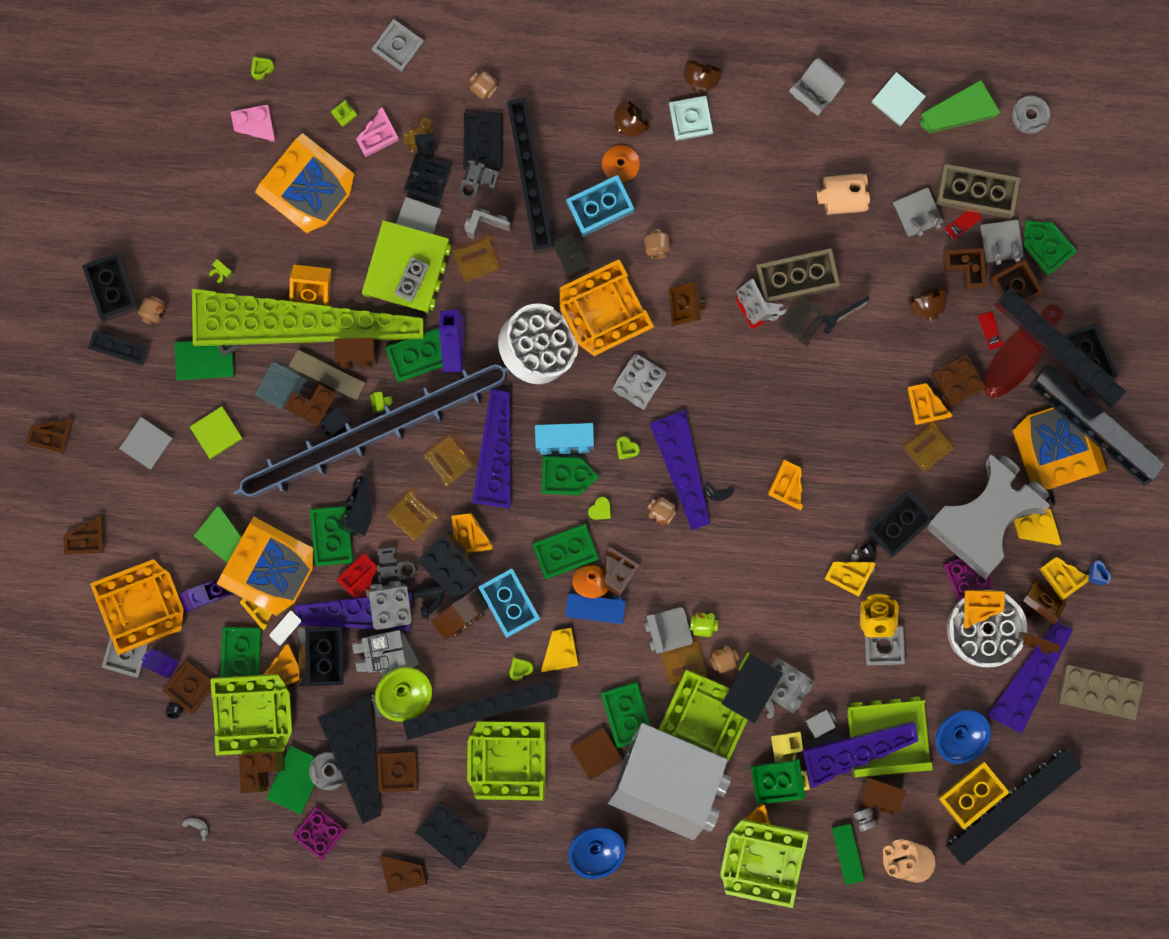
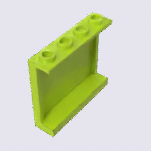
[362,220,452,314]
[847,697,933,777]

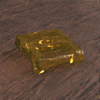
[402,118,434,153]
[452,237,500,283]
[902,422,954,473]
[423,436,473,487]
[387,491,438,542]
[660,642,707,686]

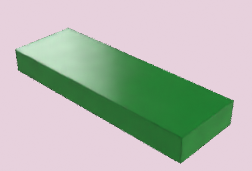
[832,824,864,885]

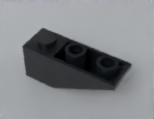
[339,474,372,537]

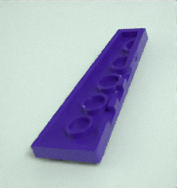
[472,389,510,509]
[650,410,710,531]
[295,592,412,631]
[987,622,1073,733]
[802,721,918,788]

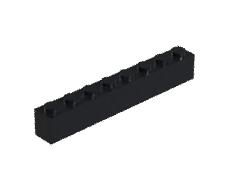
[507,98,553,254]
[994,288,1127,408]
[1028,364,1165,486]
[402,679,557,740]
[945,748,1082,866]

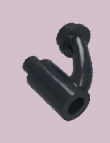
[413,583,445,619]

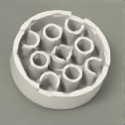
[498,304,578,384]
[947,590,1027,667]

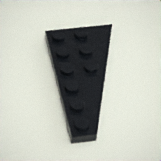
[317,694,381,824]

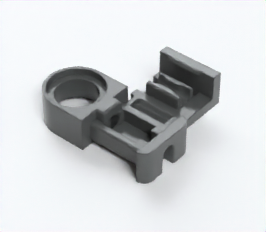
[460,160,500,199]
[377,547,416,582]

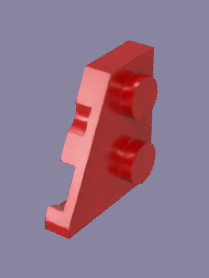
[336,553,377,598]

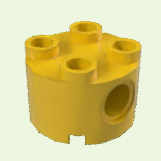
[859,594,899,638]

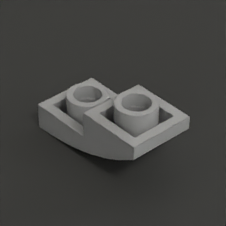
[395,257,429,302]

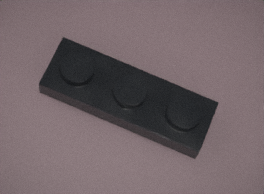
[414,133,438,156]
[88,331,149,366]

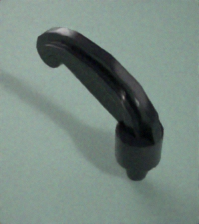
[704,485,734,501]

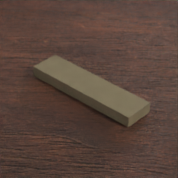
[289,349,366,401]

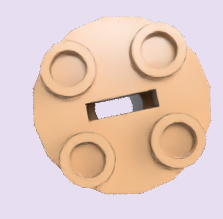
[817,174,870,215]
[883,839,935,883]

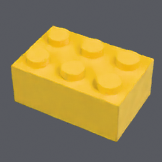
[937,761,1009,829]

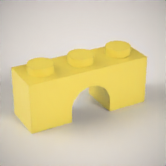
[771,732,810,791]

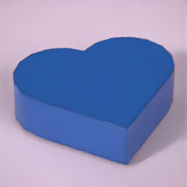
[1088,561,1111,585]

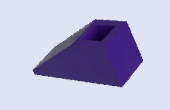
[439,310,465,373]
[179,579,234,613]
[141,649,180,678]

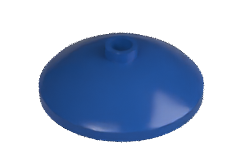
[935,710,991,764]
[568,826,625,879]

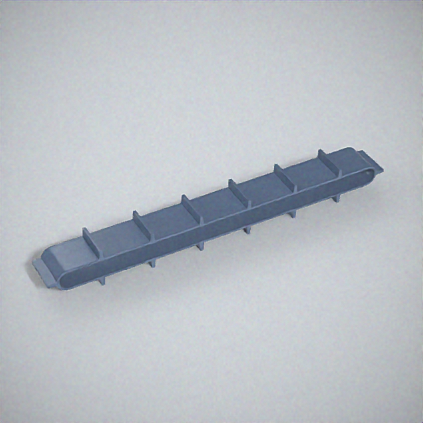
[233,364,511,498]

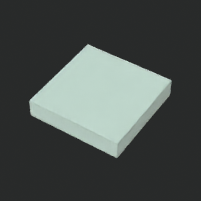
[871,72,926,127]
[669,96,713,141]

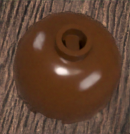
[684,60,723,93]
[614,99,651,137]
[907,288,947,321]

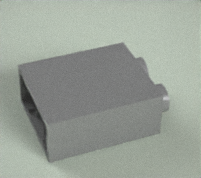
[608,723,731,841]

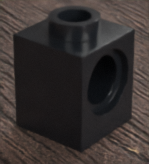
[321,407,352,437]

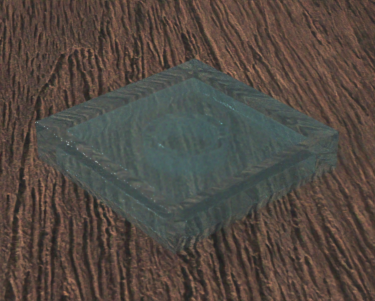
[255,362,307,414]

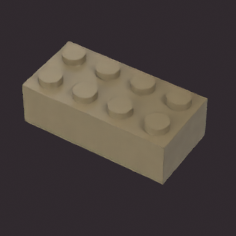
[936,164,1020,219]
[755,248,840,303]
[1056,665,1144,720]

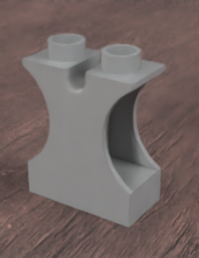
[927,455,1050,580]

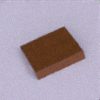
[162,660,211,715]
[570,728,623,780]
[377,752,418,793]

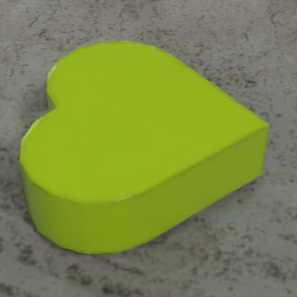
[251,57,274,80]
[616,436,640,460]
[588,497,611,520]
[509,657,533,681]

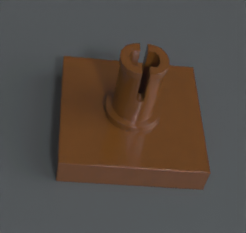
[669,282,706,326]
[1023,579,1067,625]

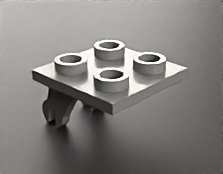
[893,188,943,238]
[980,220,1024,265]
[736,279,786,325]

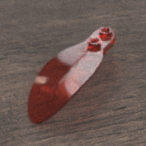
[984,304,1063,398]

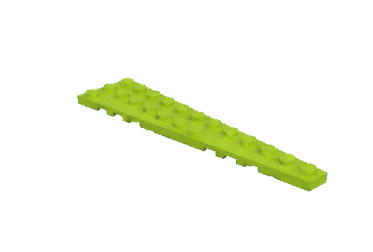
[192,289,424,346]

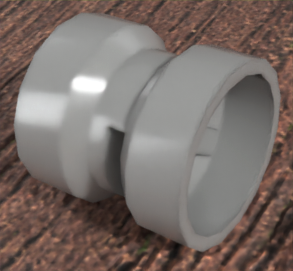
[853,807,878,832]

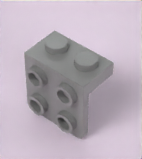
[789,58,845,115]
[464,208,511,239]
[612,354,666,410]
[366,581,412,630]
[644,607,693,654]
[770,658,814,714]

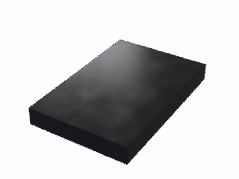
[463,113,502,170]
[721,654,783,724]

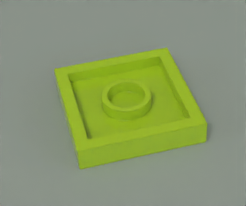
[190,406,243,459]

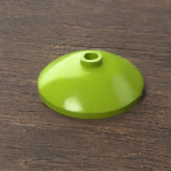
[375,667,432,722]

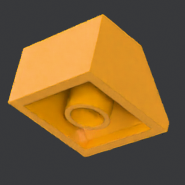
[289,265,331,306]

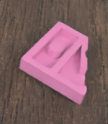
[231,105,275,142]
[356,107,399,157]

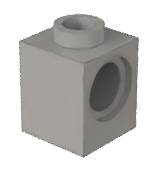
[805,710,837,738]

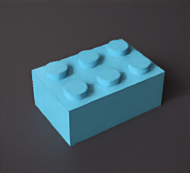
[566,175,634,237]
[535,423,594,455]
[478,569,541,638]

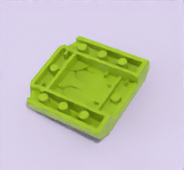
[657,669,748,763]
[211,674,292,755]
[467,721,546,800]
[720,819,809,908]

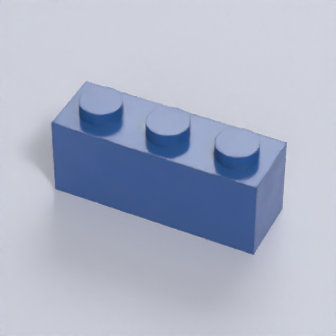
[565,591,626,624]

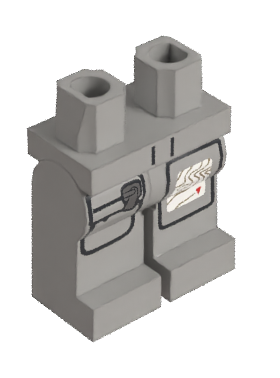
[352,630,407,673]

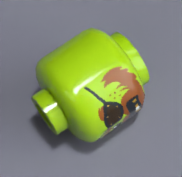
[690,611,719,638]

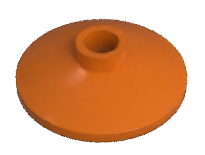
[602,145,640,183]
[572,565,608,598]

